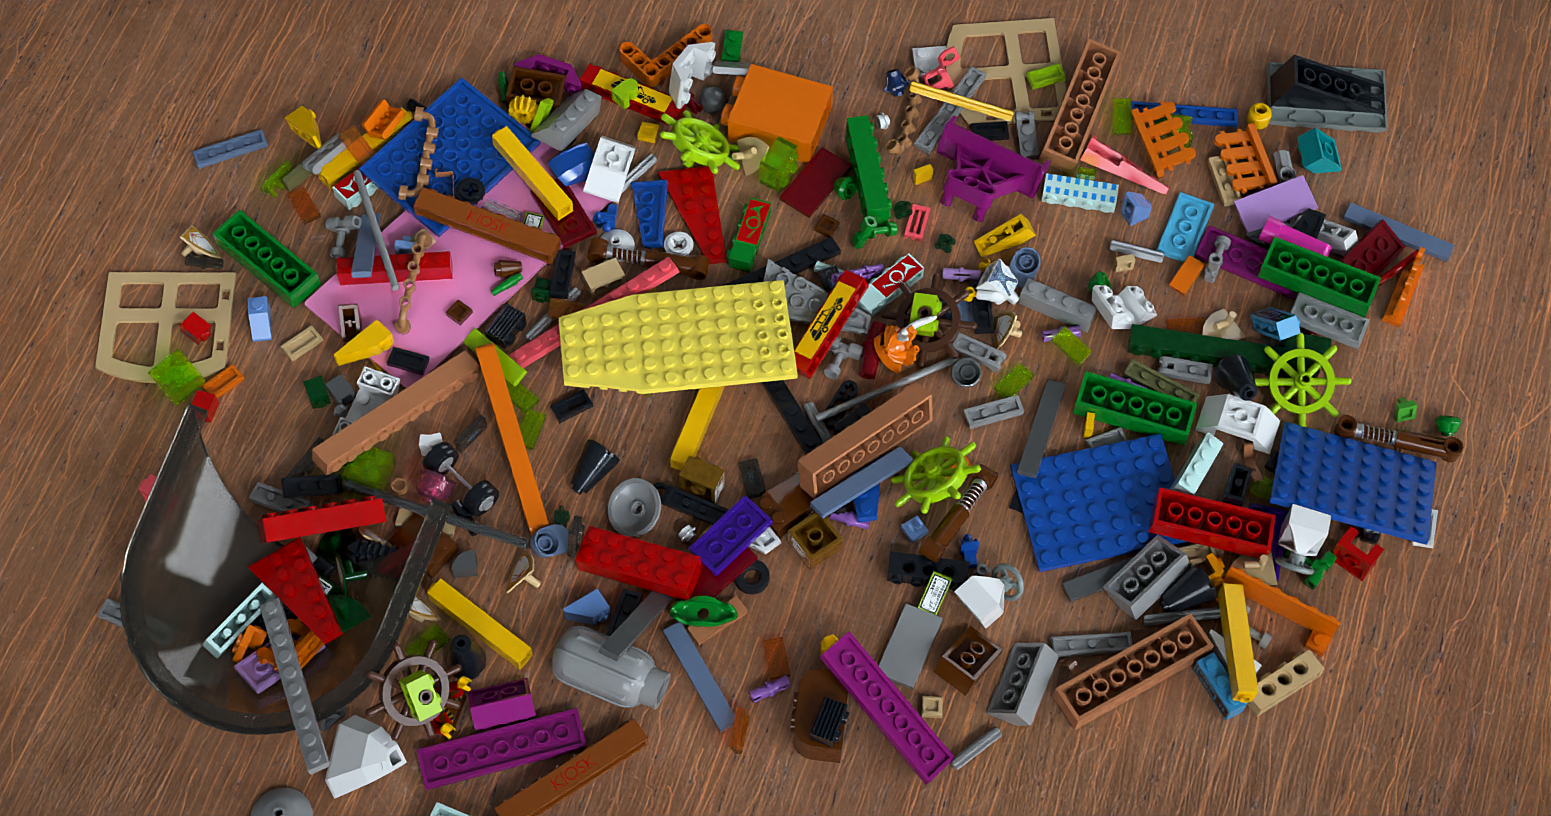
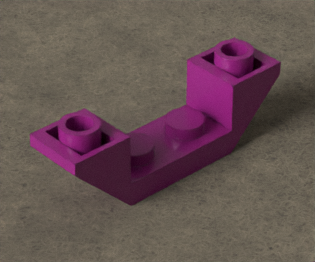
[514,54,582,95]

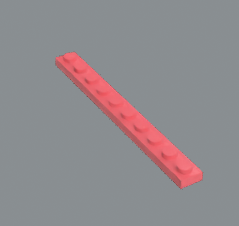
[509,257,679,368]

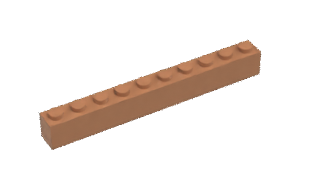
[312,350,480,475]

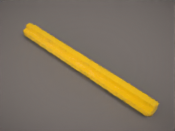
[909,81,1014,121]

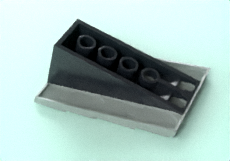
[1266,55,1388,133]

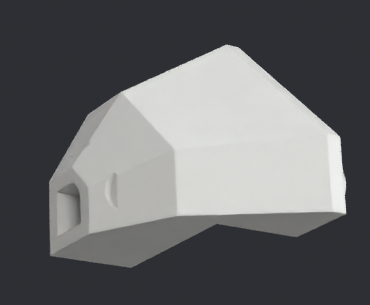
[325,715,407,799]

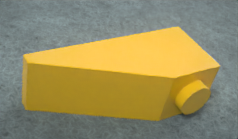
[285,106,322,150]
[974,214,1036,257]
[334,319,394,366]

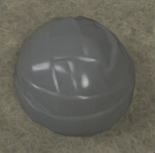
[699,86,727,114]
[951,357,982,388]

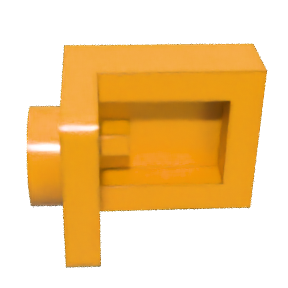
[1206,552,1225,587]

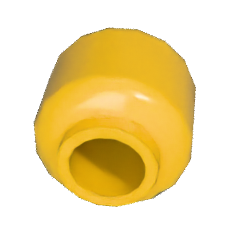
[1247,103,1272,130]

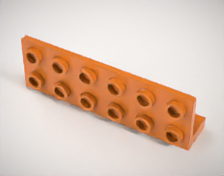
[1214,566,1340,656]

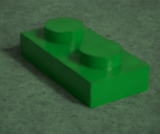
[721,30,743,62]

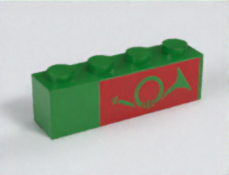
[726,197,771,273]

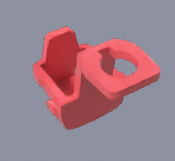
[921,46,960,89]

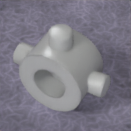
[333,404,349,417]
[974,563,991,577]

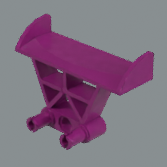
[937,115,1051,222]

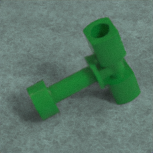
[851,216,898,249]
[1284,550,1337,590]

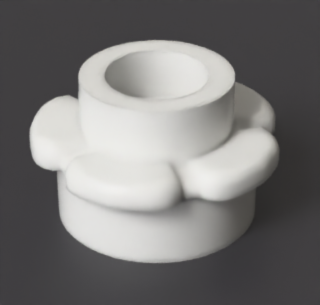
[875,112,890,130]
[678,525,696,543]

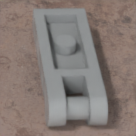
[1015,111,1039,159]
[302,133,351,174]
[952,332,1007,373]
[1157,356,1213,384]

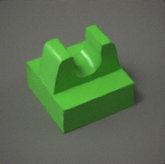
[1394,397,1417,422]

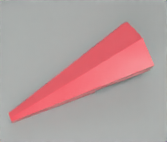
[1080,135,1169,194]

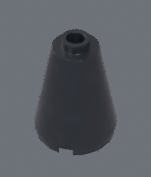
[1214,354,1258,401]
[570,439,620,495]
[1160,563,1218,613]
[446,635,487,680]

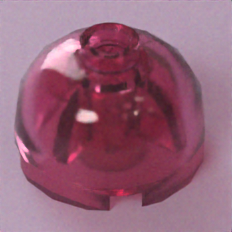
[416,469,456,505]

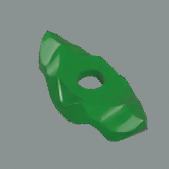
[669,596,738,628]

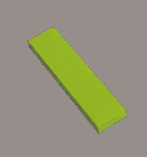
[463,327,527,387]

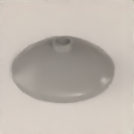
[608,478,661,537]
[250,787,313,816]

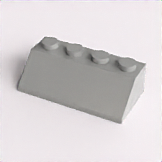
[531,89,602,151]
[1103,535,1191,620]
[986,643,1059,726]

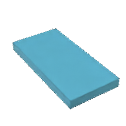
[1157,192,1214,263]

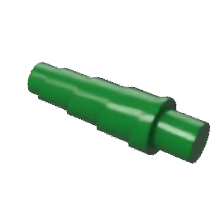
[498,71,508,103]
[490,272,523,296]

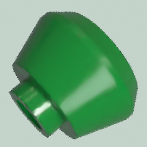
[834,176,857,200]
[1088,271,1111,293]
[1435,415,1462,436]

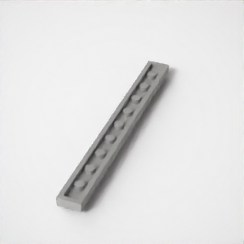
[260,597,330,775]

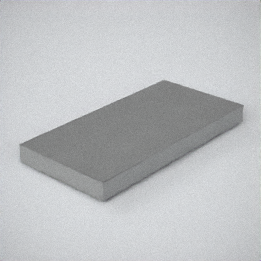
[1290,292,1370,349]
[879,604,943,690]

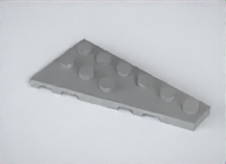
[763,259,871,336]

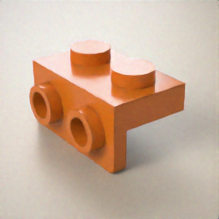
[362,99,406,140]
[232,624,267,663]

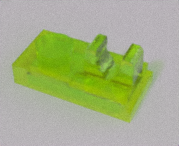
[1113,98,1131,135]
[261,161,292,198]

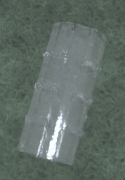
[482,198,522,221]

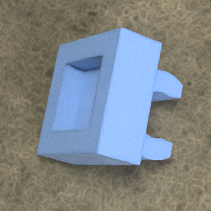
[394,235,416,254]
[901,516,929,543]

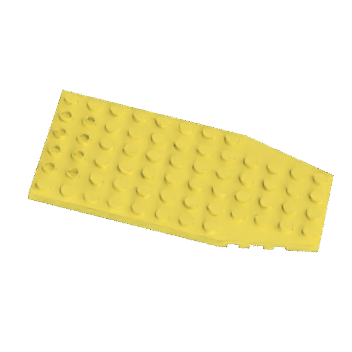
[559,280,798,394]

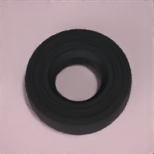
[734,560,770,595]

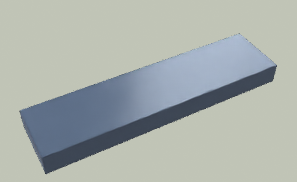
[192,129,268,169]

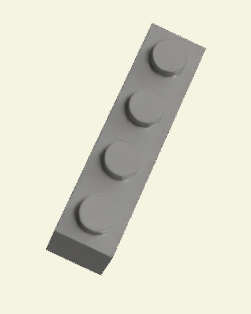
[1019,278,1097,333]

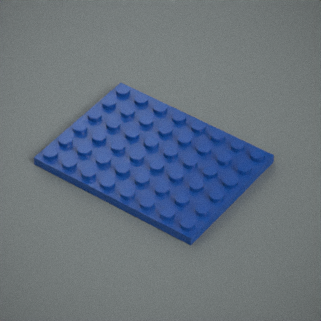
[359,77,541,237]
[1269,422,1437,545]
[1010,434,1188,572]

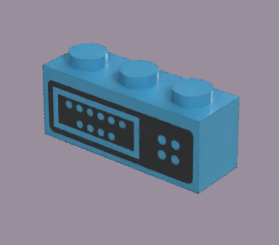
[1250,307,1301,341]
[1193,653,1247,720]

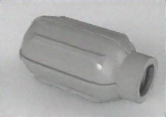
[552,626,671,710]

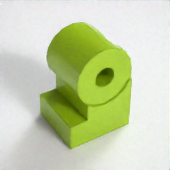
[611,78,638,110]

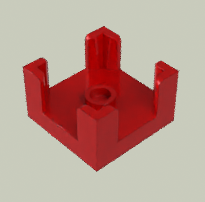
[1333,526,1384,582]

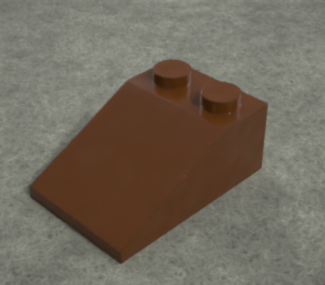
[506,66,566,108]
[754,473,814,538]
[388,513,459,578]
[933,626,1002,696]

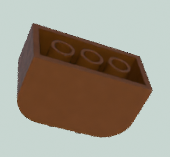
[790,668,848,763]

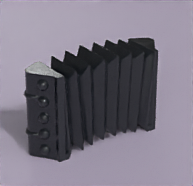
[347,538,416,587]

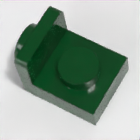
[531,277,552,303]

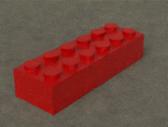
[1148,487,1276,559]
[257,495,386,543]
[575,526,703,600]

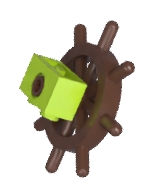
[881,274,977,368]
[365,639,462,741]

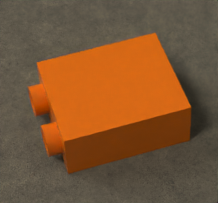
[721,64,833,164]

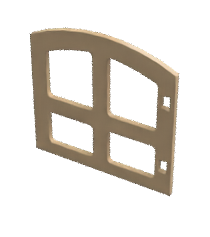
[945,18,1066,127]
[95,272,237,383]

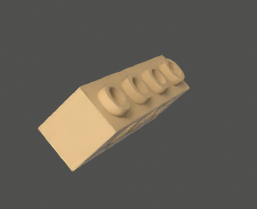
[1247,650,1325,717]

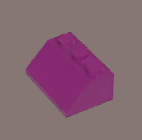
[468,678,536,730]

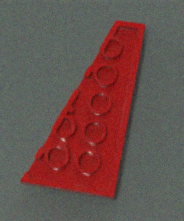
[658,166,726,265]
[248,537,343,644]

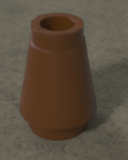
[494,260,522,278]

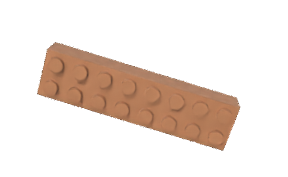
[1038,38,1121,174]
[797,382,933,499]
[1053,613,1214,730]

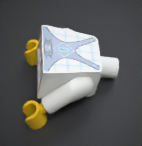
[964,258,1020,305]

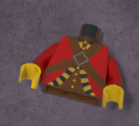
[431,676,472,739]

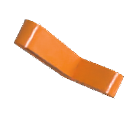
[619,24,712,87]

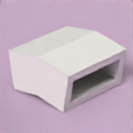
[419,432,443,456]

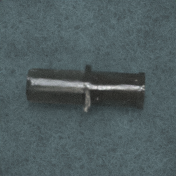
[185,254,224,269]

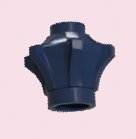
[883,69,910,97]

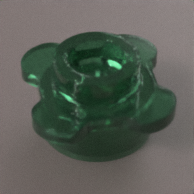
[894,201,913,219]
[934,234,956,253]
[554,505,570,528]

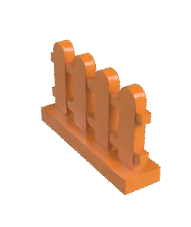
[1131,101,1196,178]
[1214,123,1278,193]
[1382,247,1426,328]
[256,618,325,672]

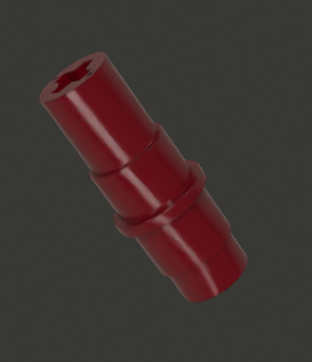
[859,321,886,380]

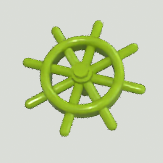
[660,110,740,174]
[1254,332,1352,427]
[891,436,981,514]

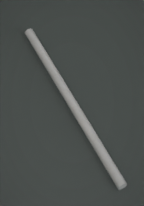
[354,170,400,291]
[814,357,958,422]

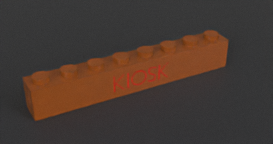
[414,187,561,264]
[494,718,649,816]

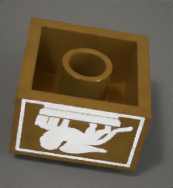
[679,456,725,504]
[787,512,843,570]

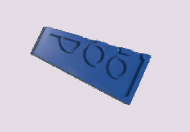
[631,180,668,248]
[848,454,883,523]

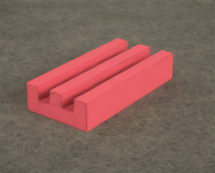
[904,204,931,242]

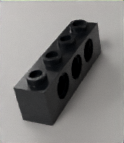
[887,551,970,592]

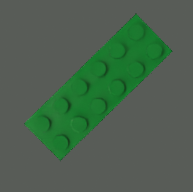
[845,115,892,227]
[212,210,321,309]
[1258,237,1381,318]
[1073,371,1197,446]

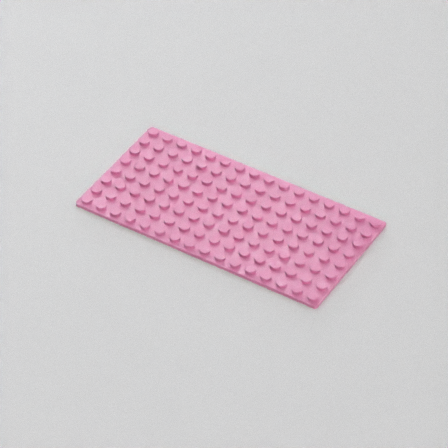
[305,120,612,388]

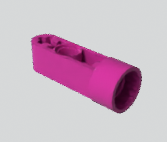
[1258,216,1332,257]

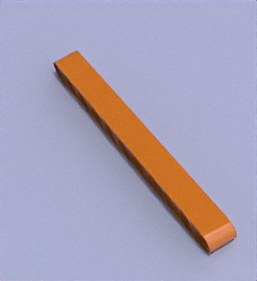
[475,342,549,536]

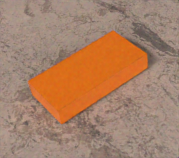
[1169,255,1205,296]
[201,364,245,399]

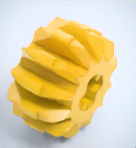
[508,95,539,125]

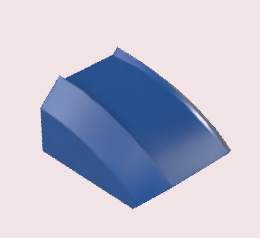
[547,143,595,186]

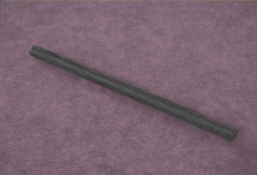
[343,478,529,549]

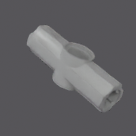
[1273,150,1296,185]

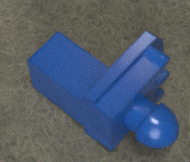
[593,204,618,232]
[960,534,979,569]

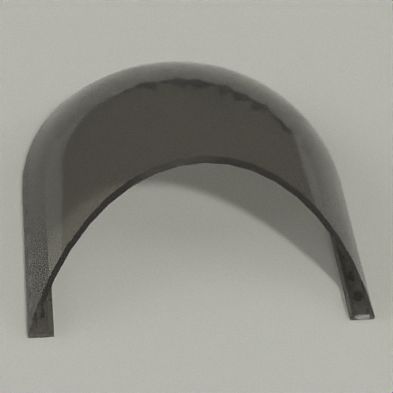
[119,403,452,735]

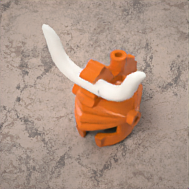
[874,316,937,374]

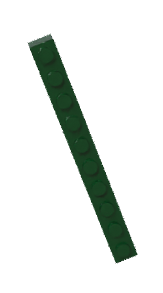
[1127,324,1321,378]

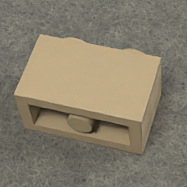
[582,257,626,298]

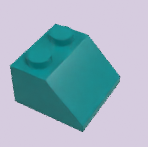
[1297,127,1342,173]

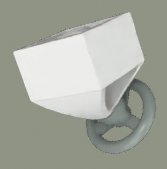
[1275,504,1331,575]
[954,563,1024,629]

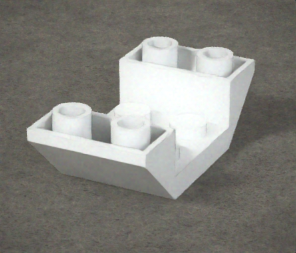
[669,42,716,109]
[583,136,636,203]
[1092,285,1157,329]
[333,366,400,435]
[1195,394,1280,455]

